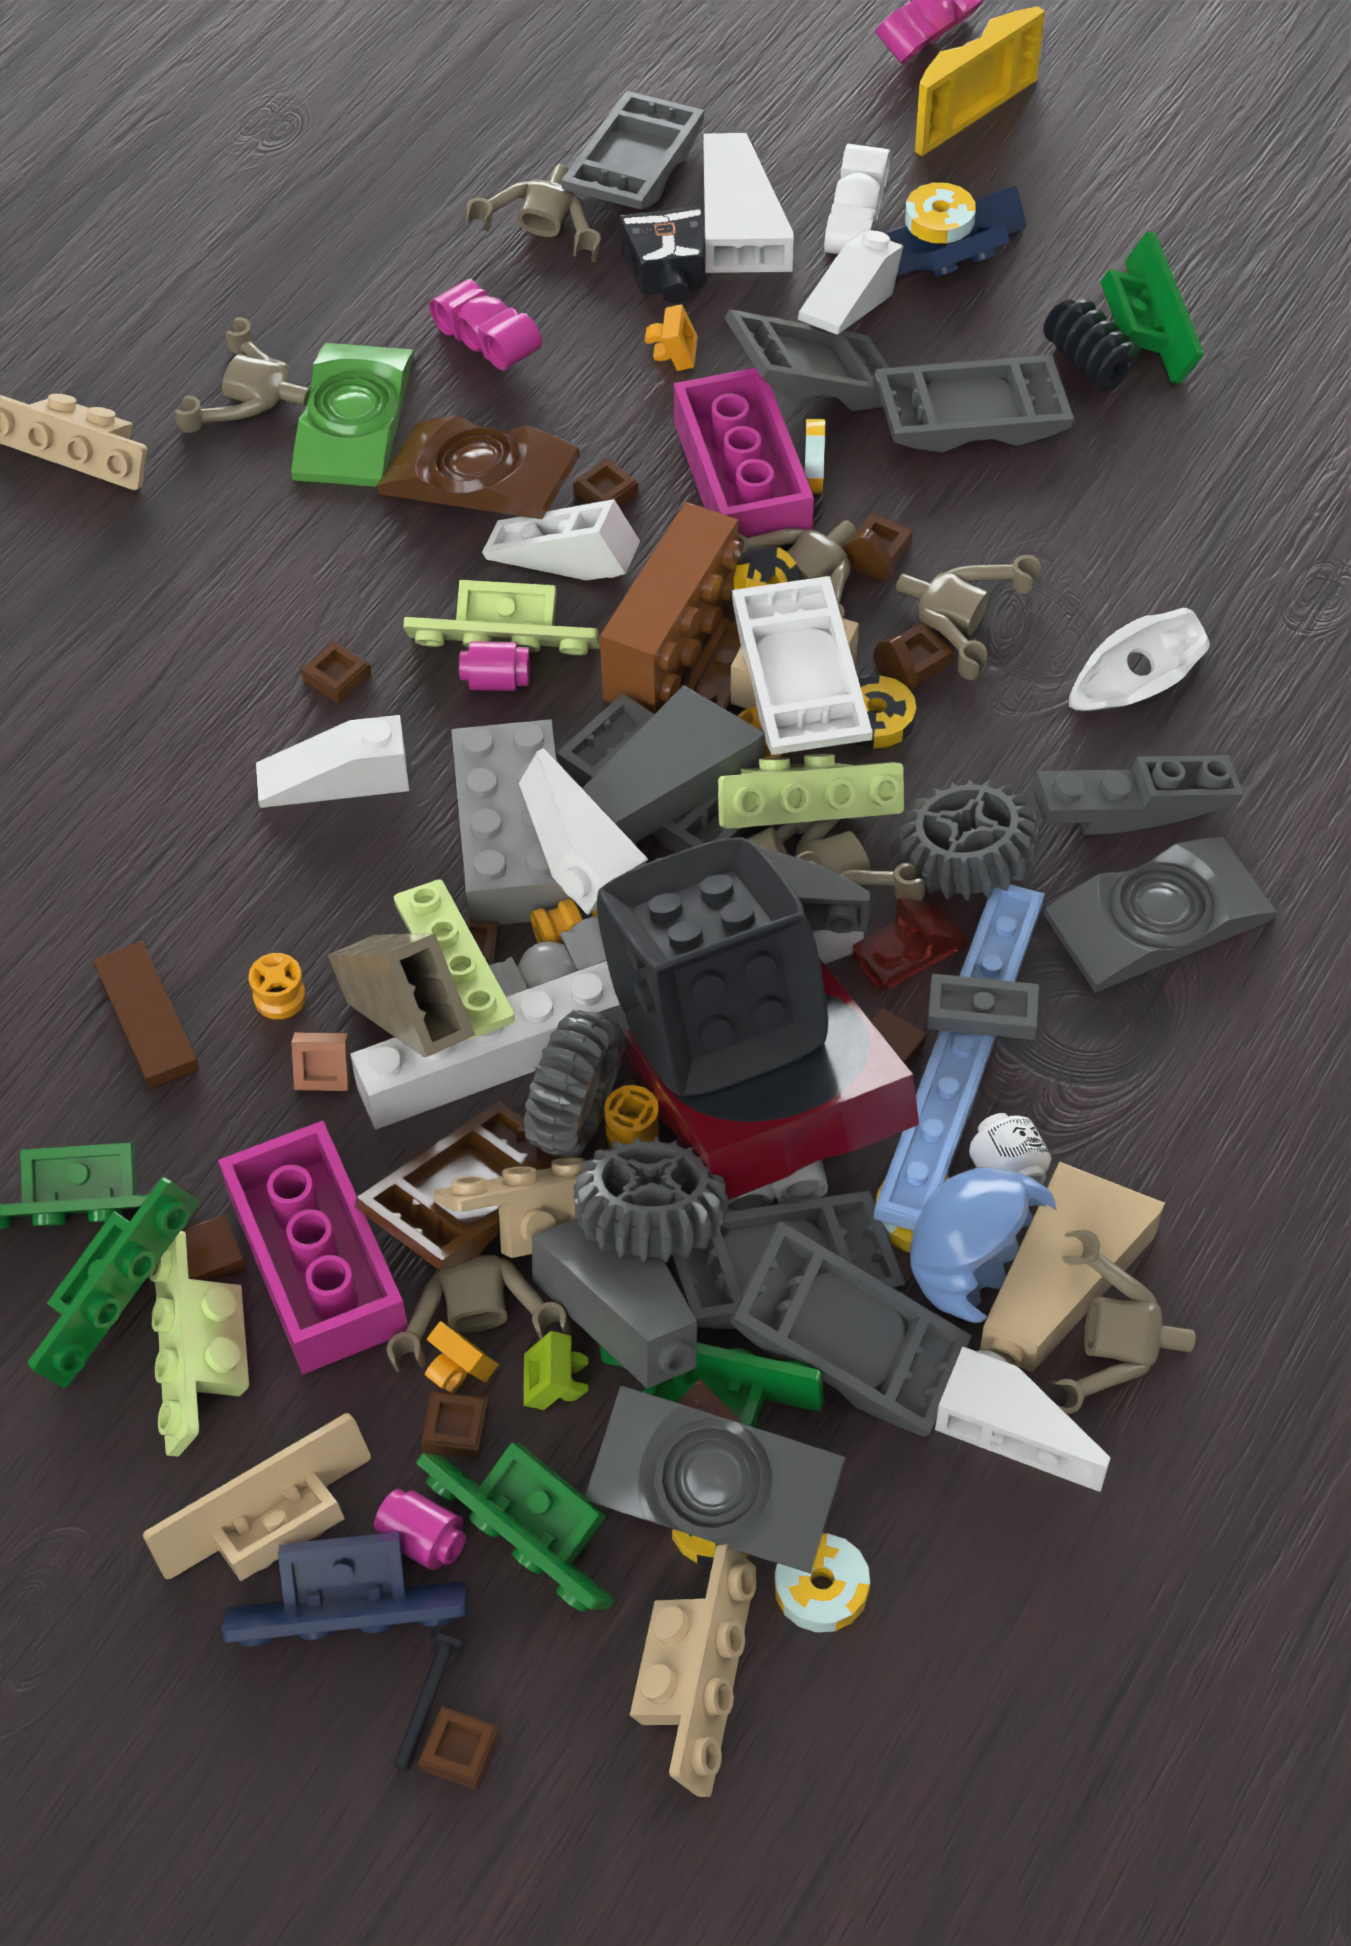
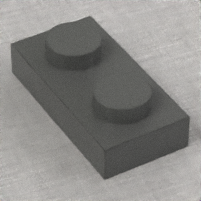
[927,974,1039,1040]

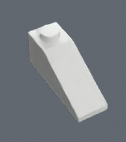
[798,230,903,335]
[482,499,640,581]
[256,715,409,808]
[519,748,648,915]
[935,1346,1110,1492]

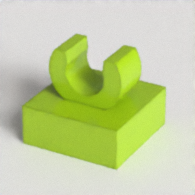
[523,1331,588,1410]

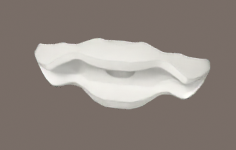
[1069,608,1210,711]

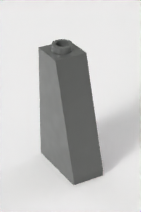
[582,685,765,844]
[532,1218,697,1389]

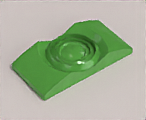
[291,343,414,487]

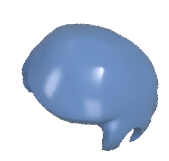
[910,1167,1057,1323]

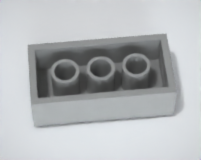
[451,719,572,925]

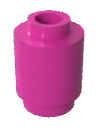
[459,641,530,691]
[374,1489,466,1570]

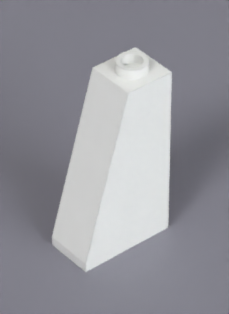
[704,133,794,273]

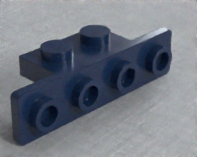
[884,186,1026,277]
[221,1532,466,1646]

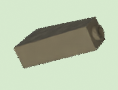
[328,933,475,1057]

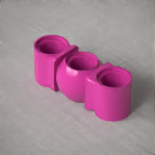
[875,0,984,65]
[429,279,542,371]

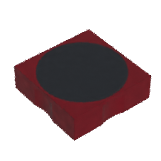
[624,958,920,1201]

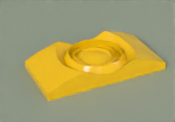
[915,6,1045,156]

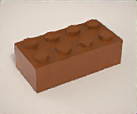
[600,502,743,714]

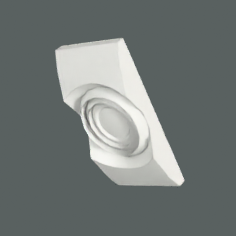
[732,576,873,755]

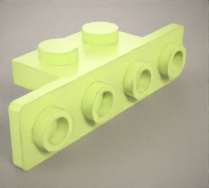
[403,580,600,655]
[718,754,904,829]
[394,880,515,1039]
[149,1231,249,1457]

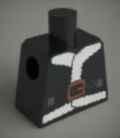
[620,206,703,304]

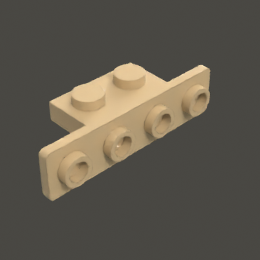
[0,394,147,490]
[434,1149,611,1258]
[143,1413,371,1581]
[630,1544,756,1797]

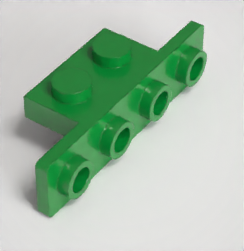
[1100,231,1204,384]
[0,1142,149,1229]
[28,1177,199,1388]
[599,1341,824,1428]
[416,1442,615,1612]

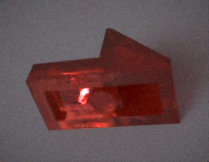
[852,898,968,992]

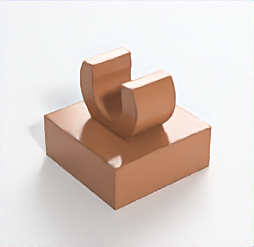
[291,1032,350,1091]

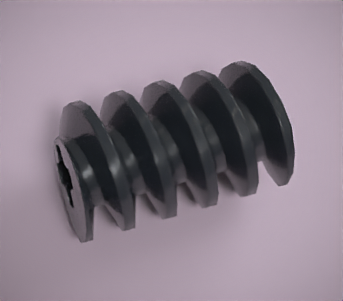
[1043,299,1140,392]

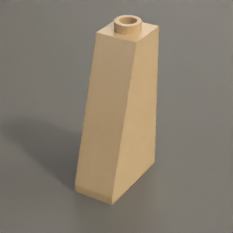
[980,1162,1165,1372]

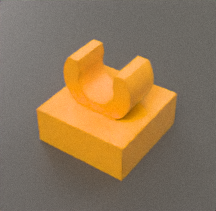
[645,304,698,371]
[424,1321,500,1393]

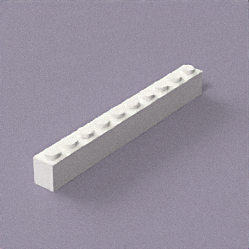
[350,875,864,1130]

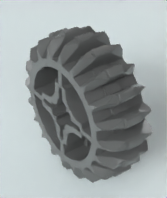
[899,778,1039,902]
[523,1010,625,1157]
[574,1136,728,1263]

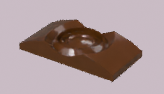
[376,415,580,520]
[354,1101,579,1270]

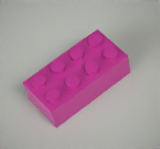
[673,368,814,538]
[218,1121,408,1375]

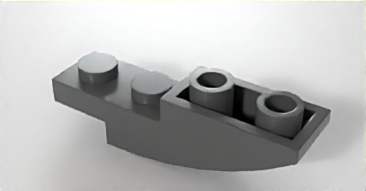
[1031,755,1244,835]
[656,849,870,933]

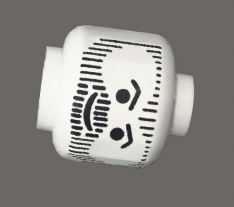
[969,1113,1051,1184]

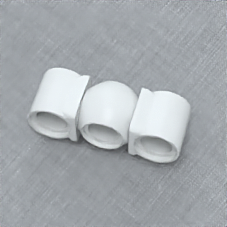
[824,144,891,254]

